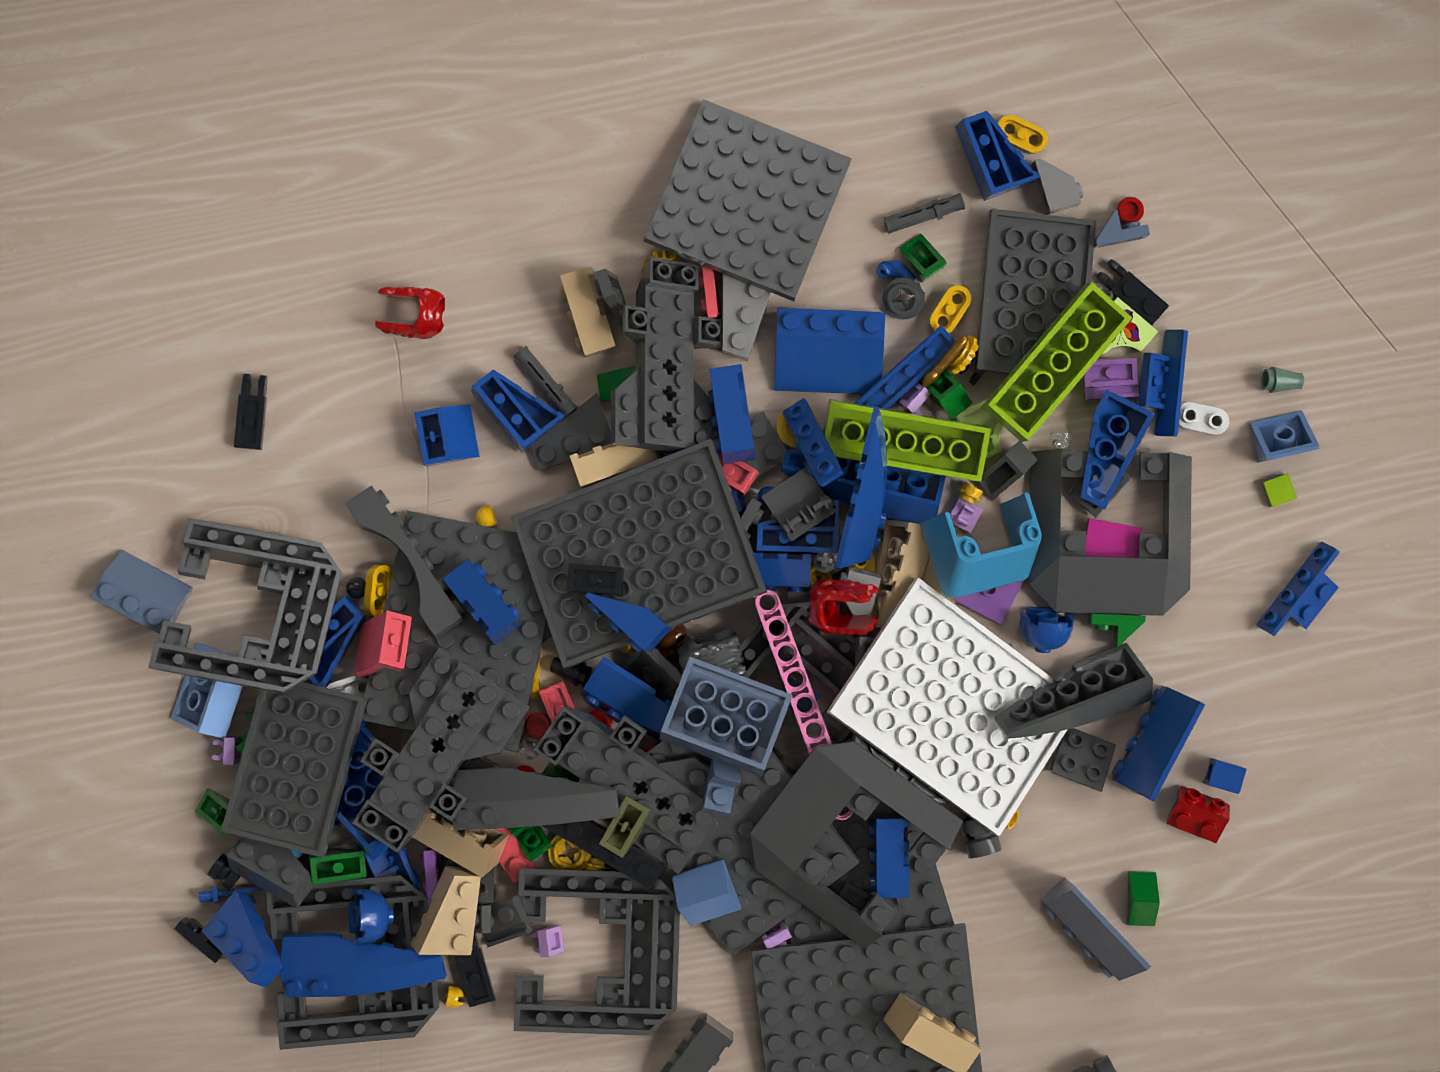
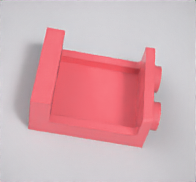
[353,611,412,679]

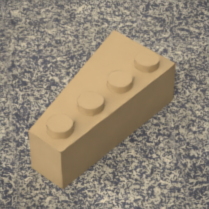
[871,520,930,628]
[412,809,509,877]

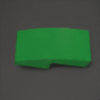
[508,826,553,862]

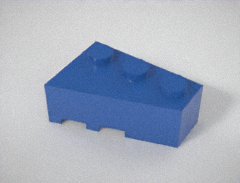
[753,553,811,592]

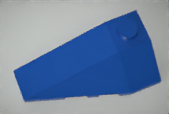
[1081,389,1155,510]

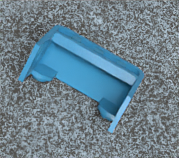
[920,493,1042,599]

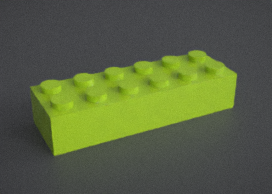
[981,282,1132,442]
[823,399,991,482]

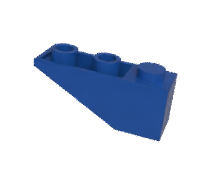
[585,593,672,653]

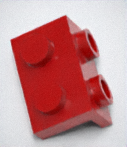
[1166,786,1230,843]

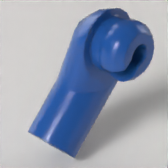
[876,260,917,280]

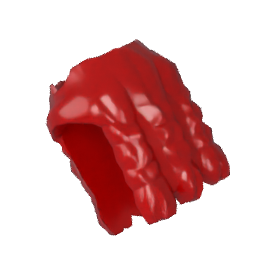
[375,286,445,339]
[808,579,878,635]

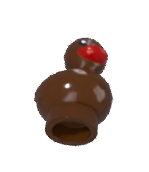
[657,624,687,662]

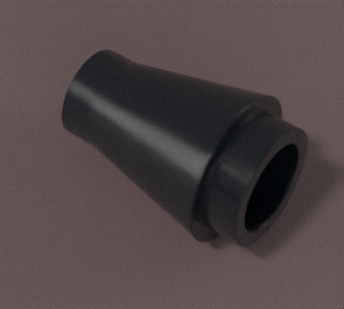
[550,657,592,687]

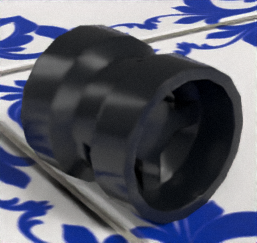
[207,853,241,890]

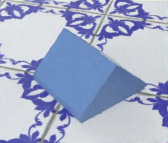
[1250,410,1319,463]
[672,859,741,926]

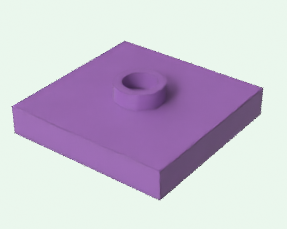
[954,580,1024,625]

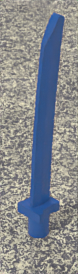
[199,886,265,903]

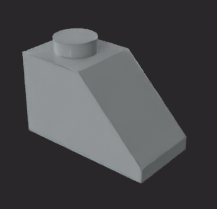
[1032,159,1083,215]
[839,566,881,616]

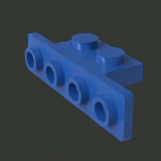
[1138,329,1188,437]
[783,398,844,487]
[1257,542,1339,636]
[354,841,421,890]

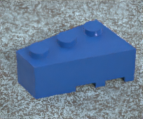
[955,111,1040,201]
[708,364,756,464]
[471,369,565,454]
[756,499,840,556]
[443,559,521,645]
[309,596,367,688]
[868,814,909,898]
[202,889,284,988]

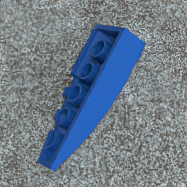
[835,407,887,569]
[781,450,946,524]
[580,656,672,741]
[280,933,447,997]

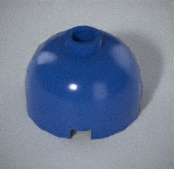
[1020,606,1074,653]
[348,889,394,944]

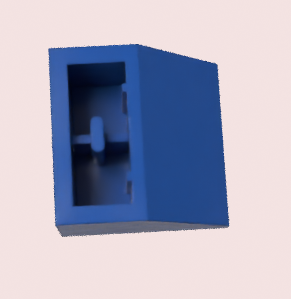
[414,404,480,467]

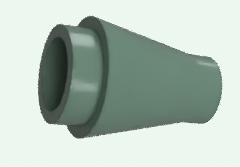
[1261,366,1304,393]

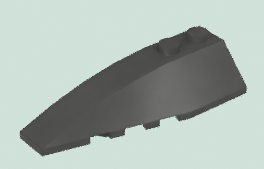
[995,643,1153,739]
[453,767,620,830]

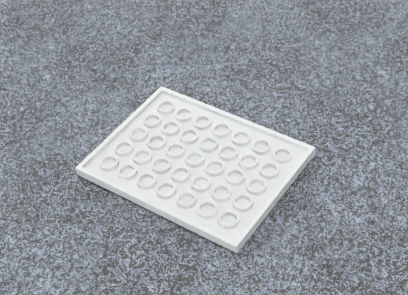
[827,578,1068,836]

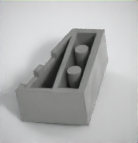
[723,274,771,361]

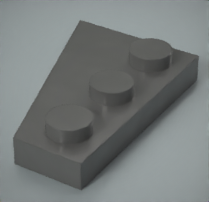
[593,269,626,328]
[531,393,611,472]

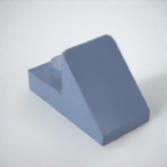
[1094,209,1150,249]
[701,759,741,817]

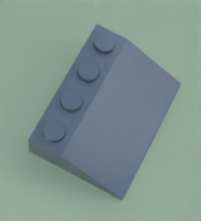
[659,657,792,777]
[1042,877,1151,981]

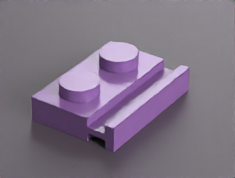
[1083,358,1139,400]
[421,847,440,905]

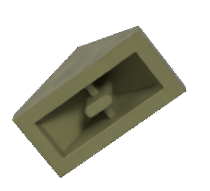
[599,796,650,858]

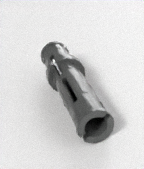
[884,193,965,234]
[514,346,578,418]

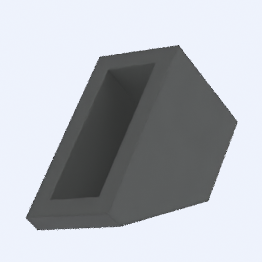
[974,441,1038,501]

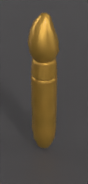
[923,335,968,387]

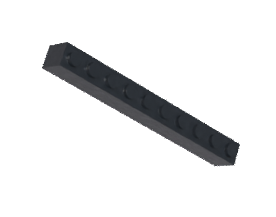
[433,738,669,890]

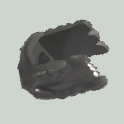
[676,629,746,676]

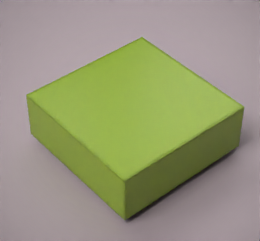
[1262,473,1297,508]

